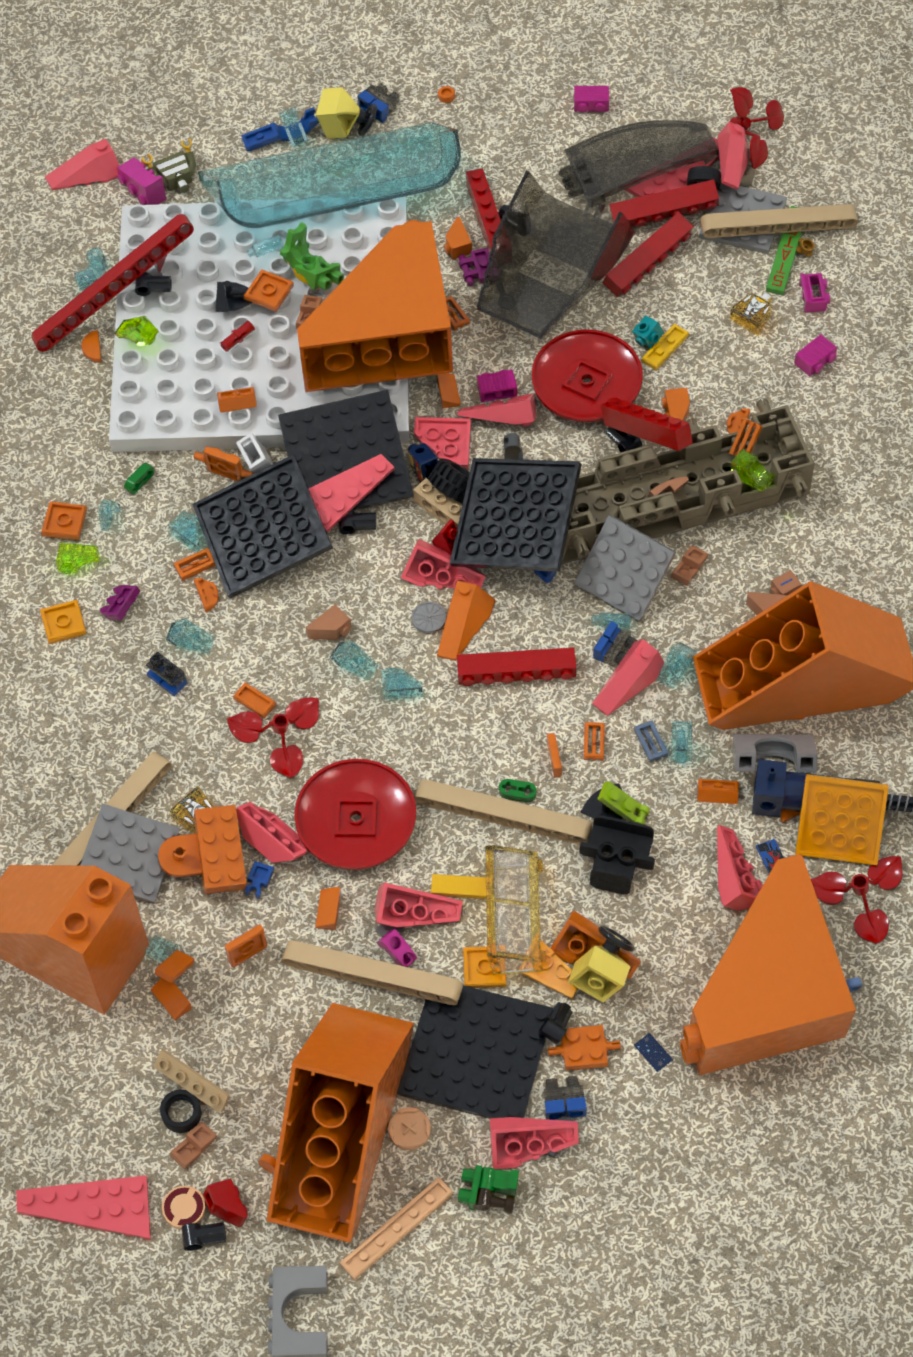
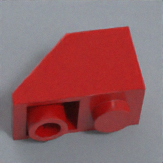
[432,519,457,555]
[203,1178,248,1227]

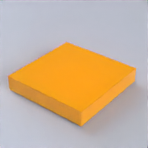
[40,600,87,644]
[463,946,506,988]

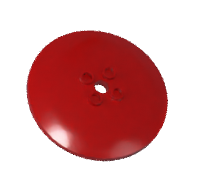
[532,329,643,422]
[294,759,416,870]

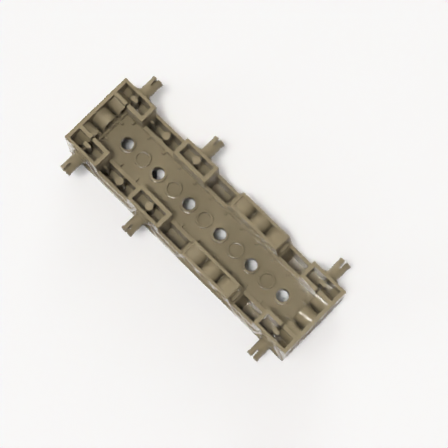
[544,398,815,564]

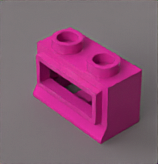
[799,273,830,313]

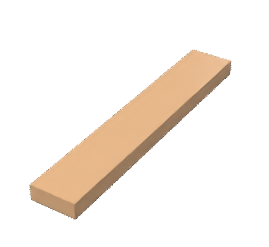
[340,1177,453,1281]

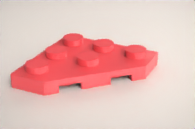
[414,417,471,469]

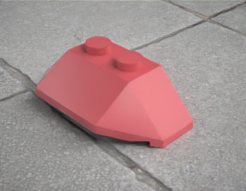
[236,802,307,863]

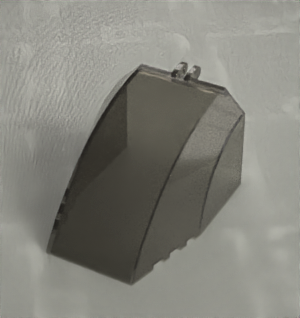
[476,170,635,339]

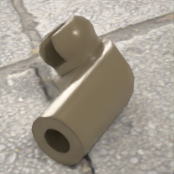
[739,168,755,187]

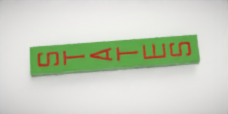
[766,206,802,295]

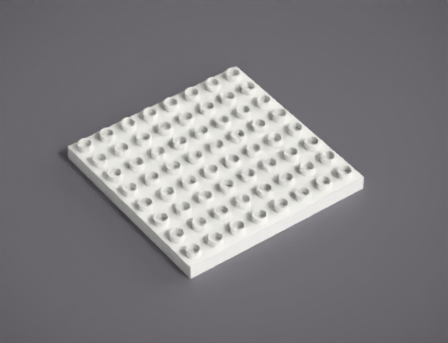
[109,197,409,452]

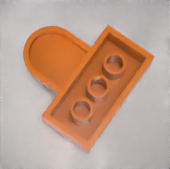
[158,805,247,895]

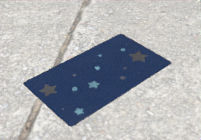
[634,1033,673,1072]

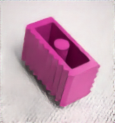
[574,86,609,112]
[794,334,837,376]
[477,369,517,402]

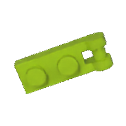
[597,781,650,824]

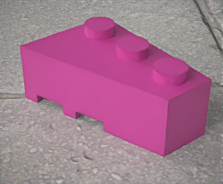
[117,157,167,205]

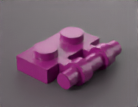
[458,248,497,286]

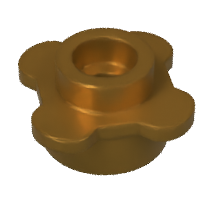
[796,238,815,257]

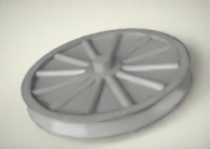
[412,601,447,633]

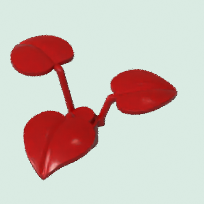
[730,87,784,169]
[227,697,319,778]
[811,856,903,944]

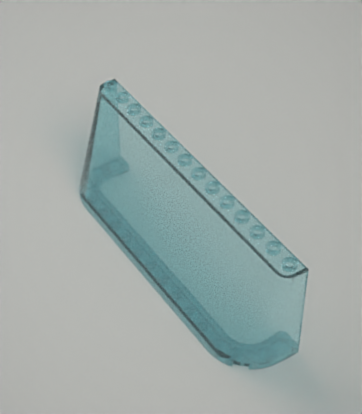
[198,122,461,228]

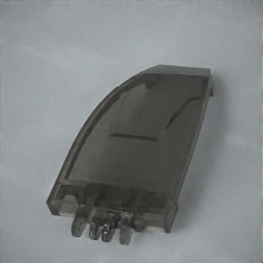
[559,120,719,208]

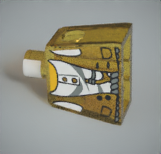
[730,293,772,336]
[169,786,214,834]

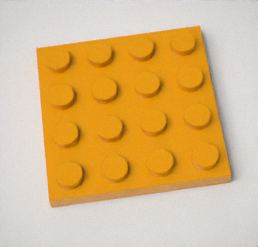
[795,774,889,865]

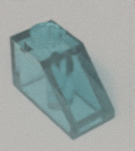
[279,105,308,146]
[168,510,201,553]
[166,618,215,654]
[330,640,378,681]
[657,642,697,689]
[381,668,423,700]
[670,721,692,763]

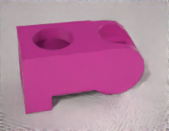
[376,929,417,967]

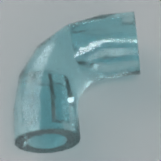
[74,248,107,290]

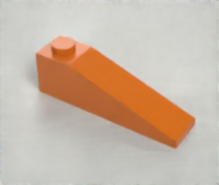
[437,581,495,661]
[551,910,641,979]

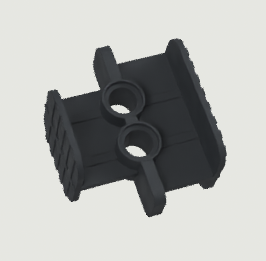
[579,815,655,895]

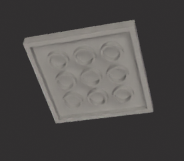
[699,181,787,254]
[574,515,676,621]
[80,803,180,904]

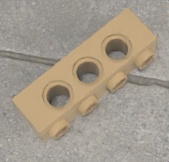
[413,478,462,527]

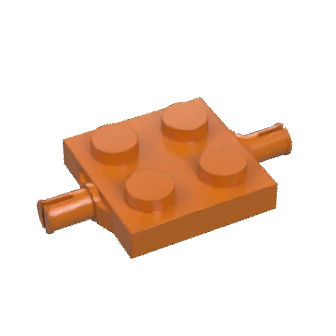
[193,446,254,482]
[548,1025,621,1071]

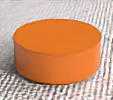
[438,86,455,103]
[258,1154,276,1174]

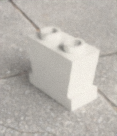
[236,432,274,473]

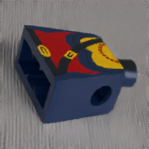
[408,443,438,483]

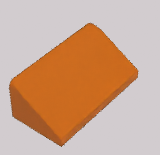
[436,373,461,408]
[217,387,257,412]
[697,779,739,804]
[315,887,341,930]
[151,978,192,1021]

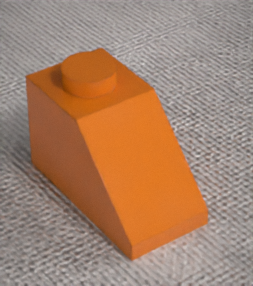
[444,217,472,260]

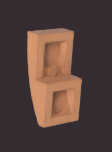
[296,295,322,329]
[648,476,689,498]
[671,545,709,586]
[170,1122,217,1170]

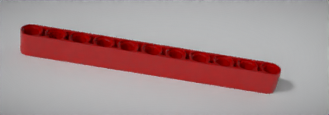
[31,214,194,352]

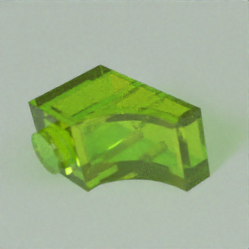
[114,316,159,346]
[731,449,774,492]
[56,543,100,574]

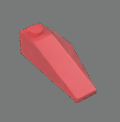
[718,121,750,190]
[45,139,119,190]
[457,393,536,426]
[401,539,486,589]
[592,639,666,716]
[717,825,763,911]
[375,882,463,928]
[489,1117,579,1169]

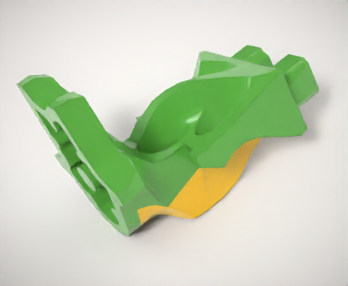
[280,222,344,291]

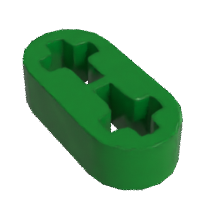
[124,462,155,494]
[499,779,537,802]

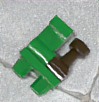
[458,1165,519,1214]

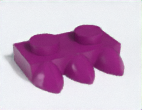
[99,585,140,621]

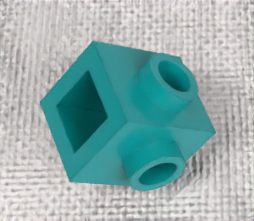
[632,315,664,349]

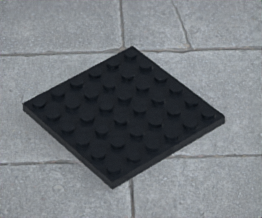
[278,390,414,511]
[192,454,333,598]
[450,458,582,572]
[397,985,553,1119]

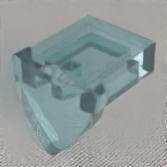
[98,500,121,530]
[145,935,179,962]

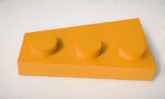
[516,934,578,1000]

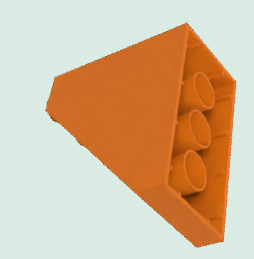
[297,220,453,392]
[693,581,913,730]
[679,854,856,1075]
[0,865,150,1015]
[266,1003,414,1243]

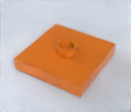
[244,269,294,312]
[41,501,87,541]
[224,924,267,968]

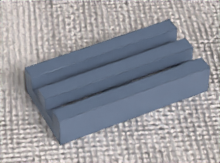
[634,720,668,763]

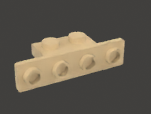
[154,1049,230,1113]

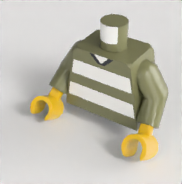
[141,138,196,193]

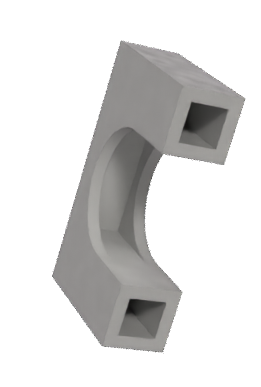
[732,734,818,773]
[268,1266,328,1357]

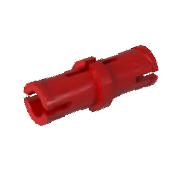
[219,320,255,352]

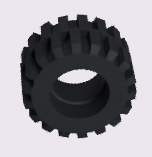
[428,458,470,503]

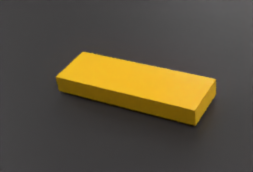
[641,323,689,371]
[431,874,494,900]

